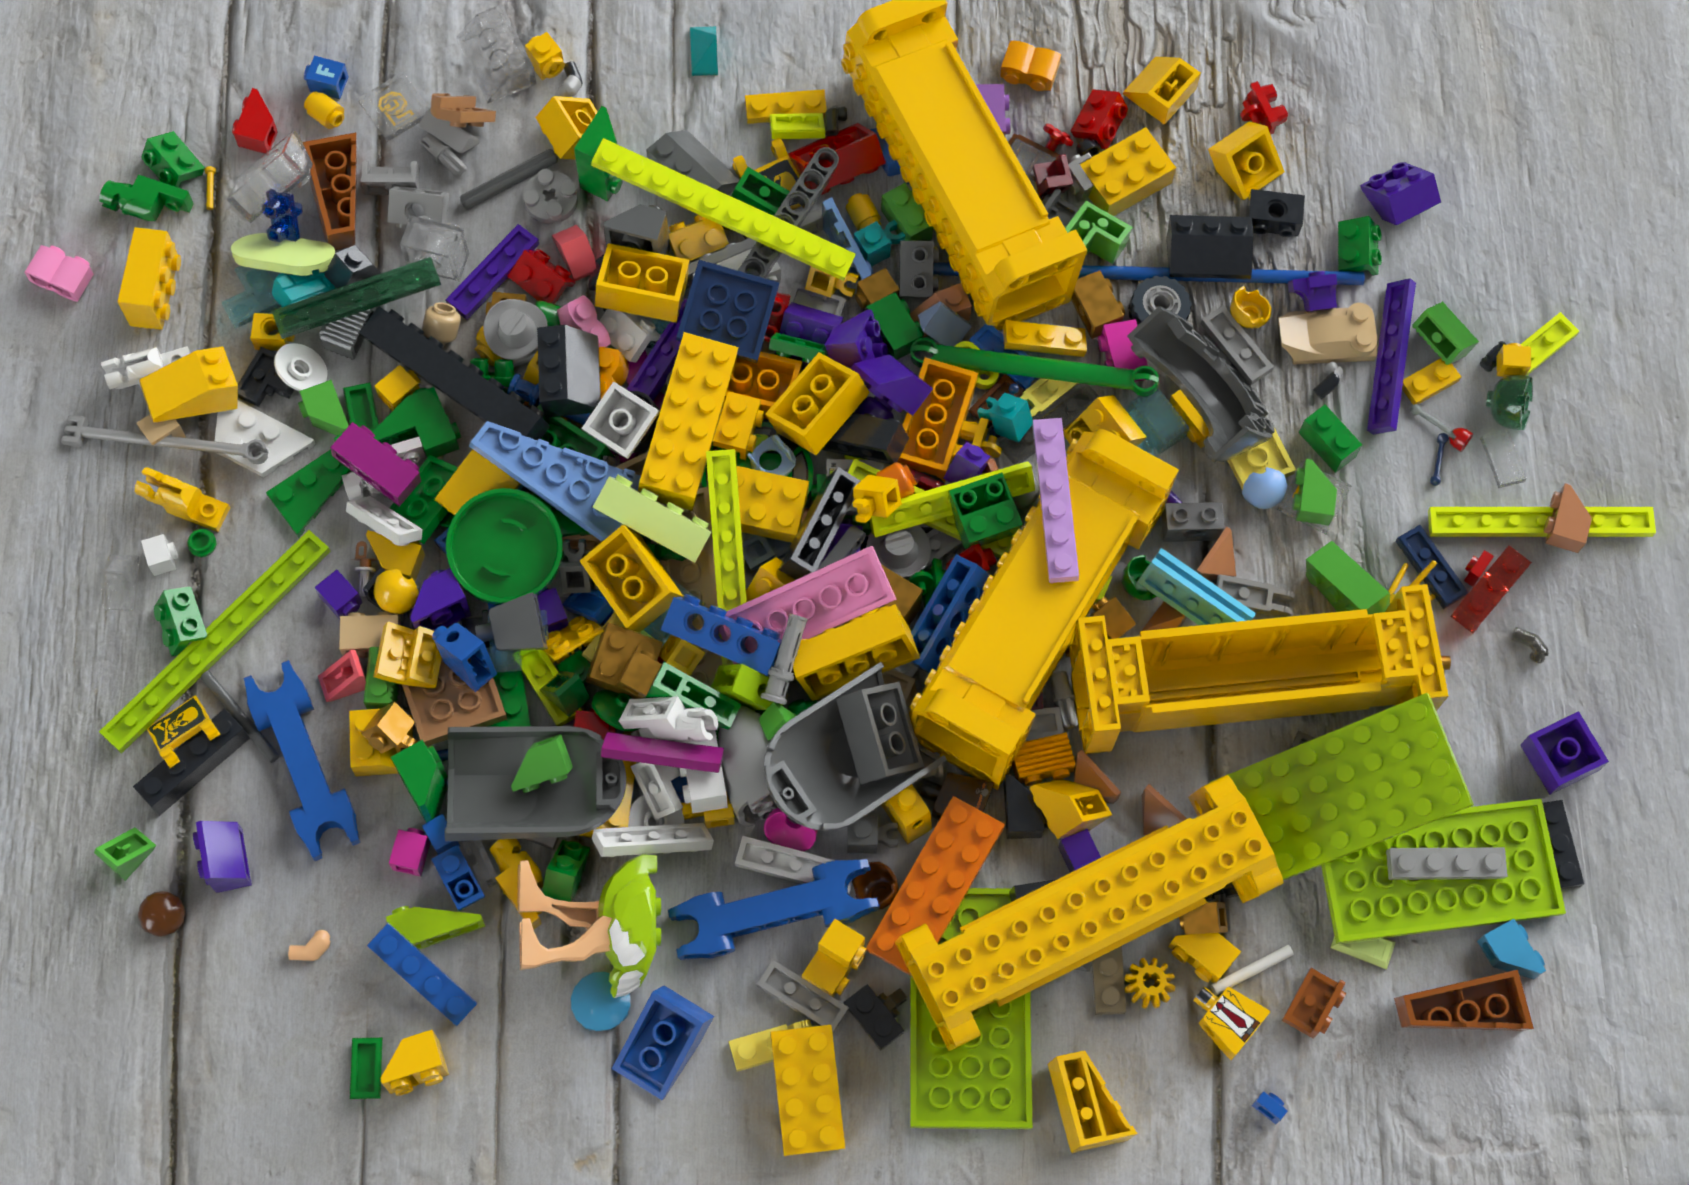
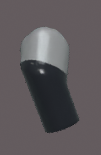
[558,61,583,97]
[1313,362,1343,400]

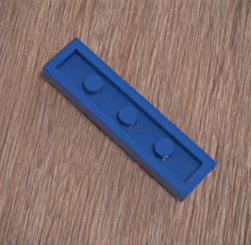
[367,922,477,1026]

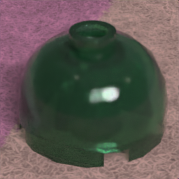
[1486,375,1533,430]

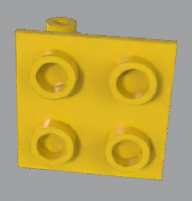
[543,616,604,664]

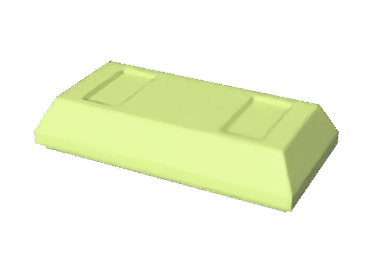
[1330,936,1396,970]

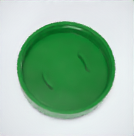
[446,488,563,605]

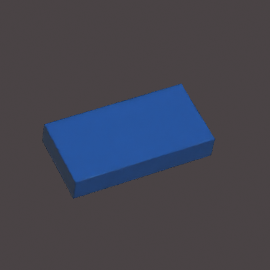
[562,589,613,624]

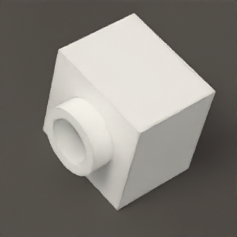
[141,534,178,576]

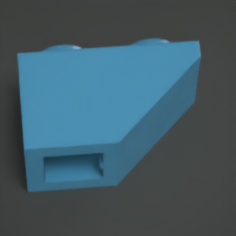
[1477,919,1546,979]

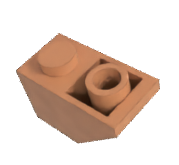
[1543,483,1592,553]

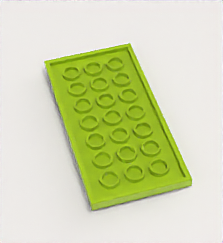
[1211,693,1474,880]
[1321,799,1566,944]
[910,888,1033,1130]

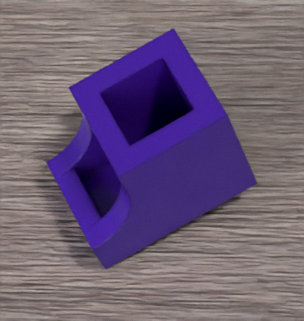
[1288,271,1337,312]

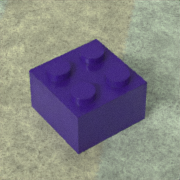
[1520,711,1609,795]

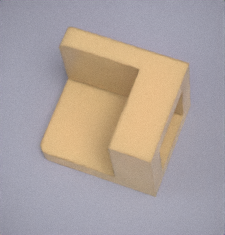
[136,414,186,445]

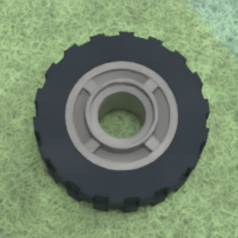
[1128,276,1192,326]

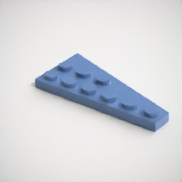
[469,421,641,542]

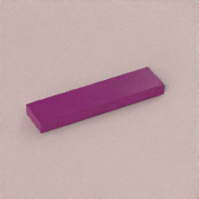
[601,732,724,773]

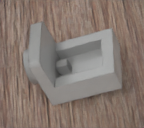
[1068,153,1094,201]

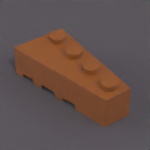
[303,132,357,250]
[1394,970,1534,1031]

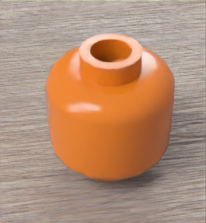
[876,462,917,499]

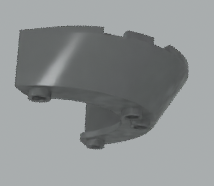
[1127,306,1275,462]

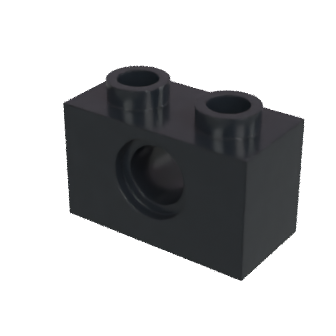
[1246,189,1305,237]

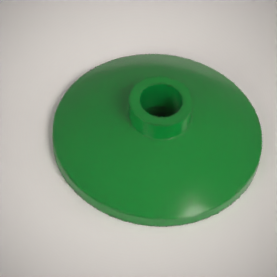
[592,690,640,731]

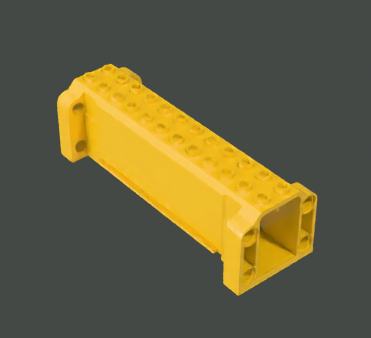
[841,0,1087,330]
[909,429,1179,790]
[1069,584,1449,754]
[895,775,1284,1051]

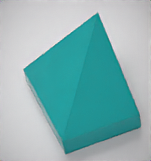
[690,26,718,76]

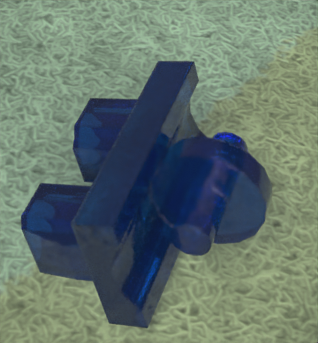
[262,189,303,243]

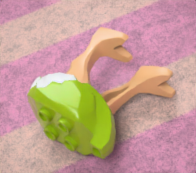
[518,854,661,998]

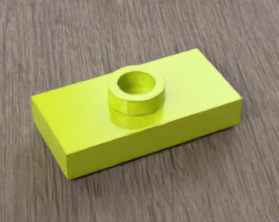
[769,113,825,139]

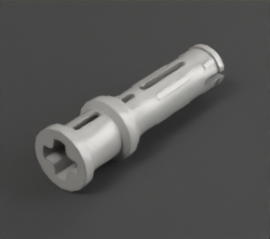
[761,613,808,705]

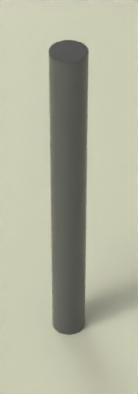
[200,671,280,763]

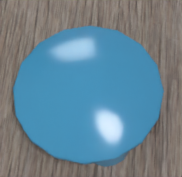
[571,972,631,1031]

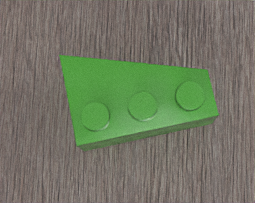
[1306,541,1390,615]

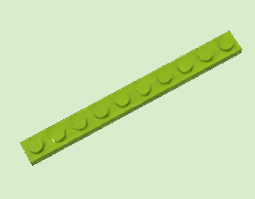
[99,530,331,754]

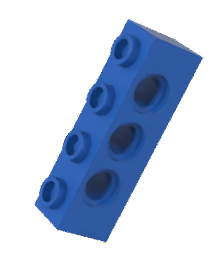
[909,554,990,673]
[661,594,782,676]

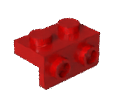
[1070,89,1128,149]
[507,249,576,304]

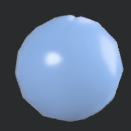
[1242,467,1287,509]

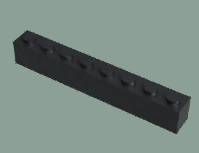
[359,306,551,441]

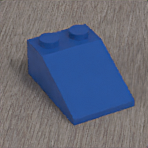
[612,985,715,1100]

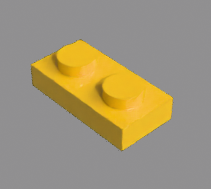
[1402,358,1462,405]
[1168,390,1209,448]

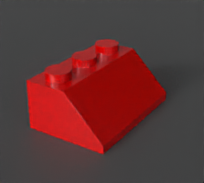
[788,123,886,195]

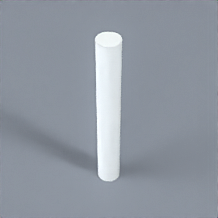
[1210,945,1294,995]

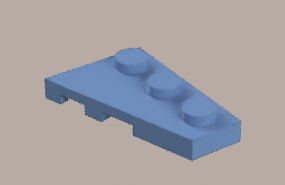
[822,197,874,283]

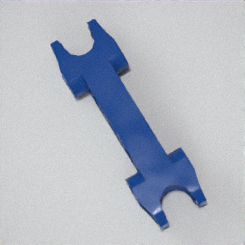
[243,660,361,861]
[668,859,880,960]

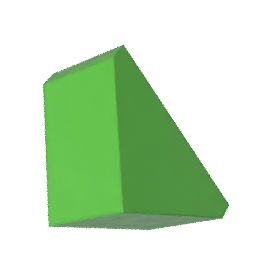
[94,827,156,881]

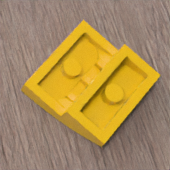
[373,622,442,688]

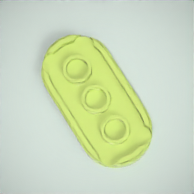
[231,233,335,276]

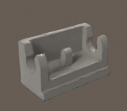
[361,161,420,195]

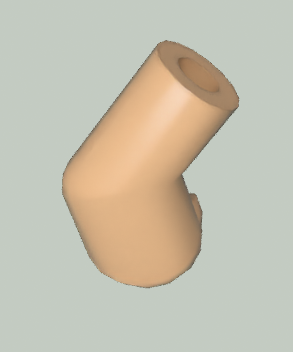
[288,930,331,961]

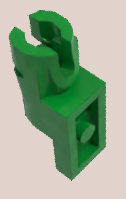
[99,174,194,221]

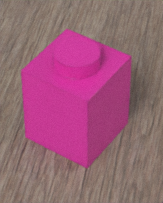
[389,828,431,877]

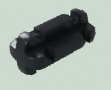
[1480,341,1507,372]

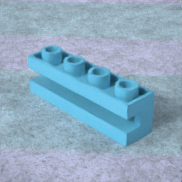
[1137,548,1256,625]

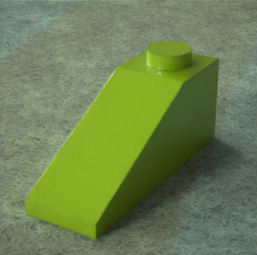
[386,906,486,950]

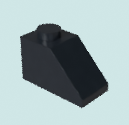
[324,245,383,294]
[1003,775,1049,839]

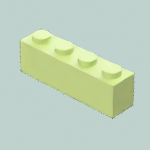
[592,474,712,563]

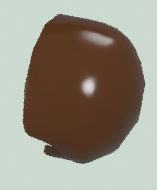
[852,861,899,909]
[138,891,185,937]

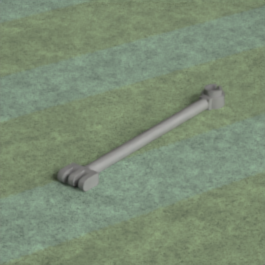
[61,415,269,464]

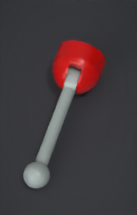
[1410,404,1473,452]

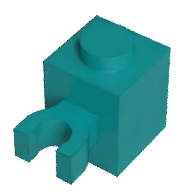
[853,220,905,267]
[977,393,1033,442]

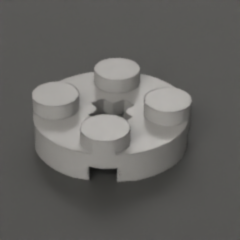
[523,169,578,224]

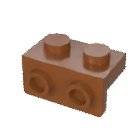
[1282,967,1346,1039]

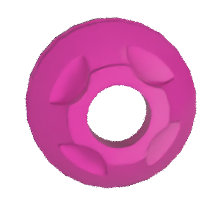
[764,807,818,852]

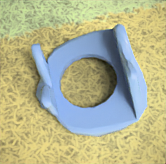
[747,435,796,476]

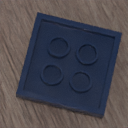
[676,260,780,363]

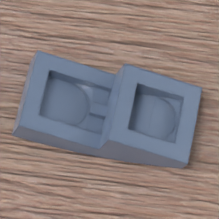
[743,535,792,571]

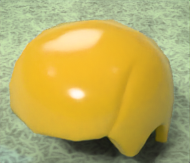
[1230,287,1272,328]
[374,569,419,614]

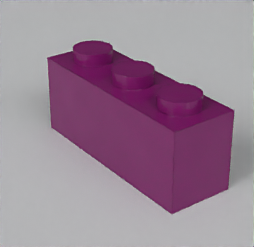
[330,422,421,507]

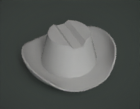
[483,299,547,360]
[866,525,931,578]

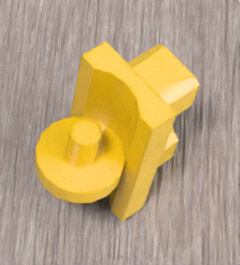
[953,418,1002,459]

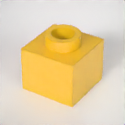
[1497,343,1531,378]

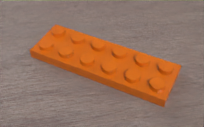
[866,796,1005,976]

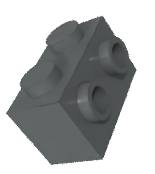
[899,240,939,297]

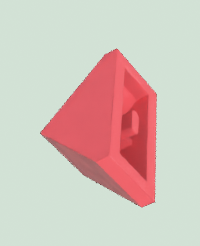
[552,225,596,281]
[318,650,366,702]

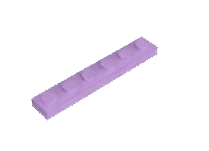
[1033,418,1079,583]

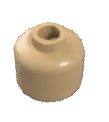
[422,302,460,345]

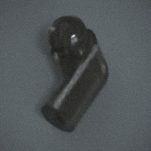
[1511,627,1549,664]

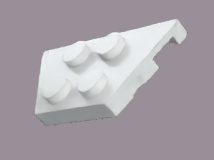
[215,400,315,478]

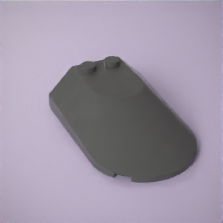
[764,662,947,831]
[444,726,626,841]

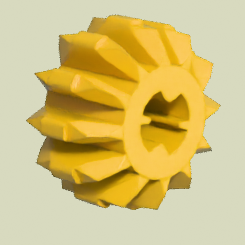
[1124,958,1175,1009]

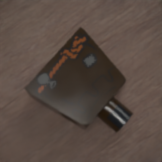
[920,773,994,820]

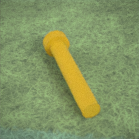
[205,166,216,210]

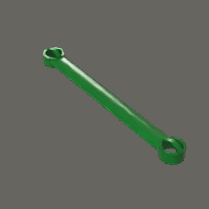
[910,338,1159,397]

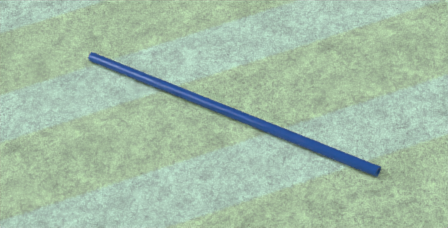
[933,262,1365,285]

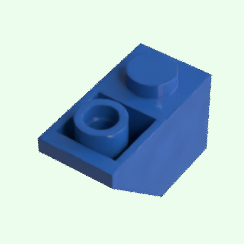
[431,845,485,911]

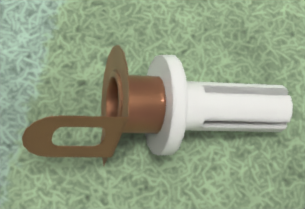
[351,541,377,597]

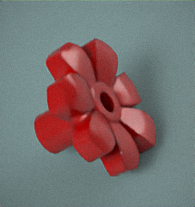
[1043,123,1074,151]

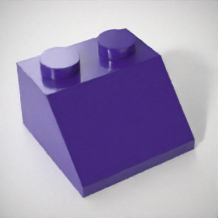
[410,568,472,631]

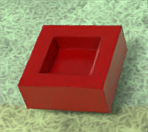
[1464,550,1494,587]

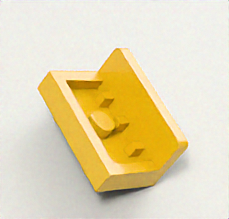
[669,215,729,261]
[713,392,765,460]

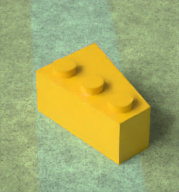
[1047,1050,1138,1153]

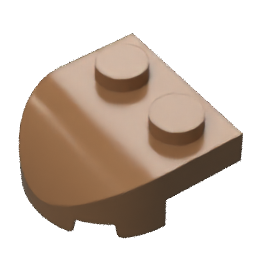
[430,93,496,127]

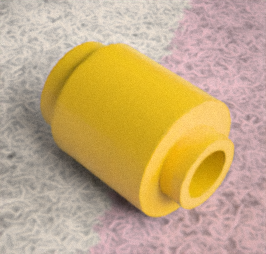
[304,91,344,129]
[845,193,881,231]

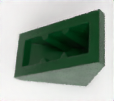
[540,671,590,717]

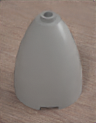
[718,706,778,827]

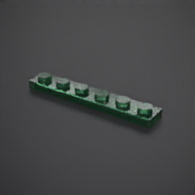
[272,257,441,339]

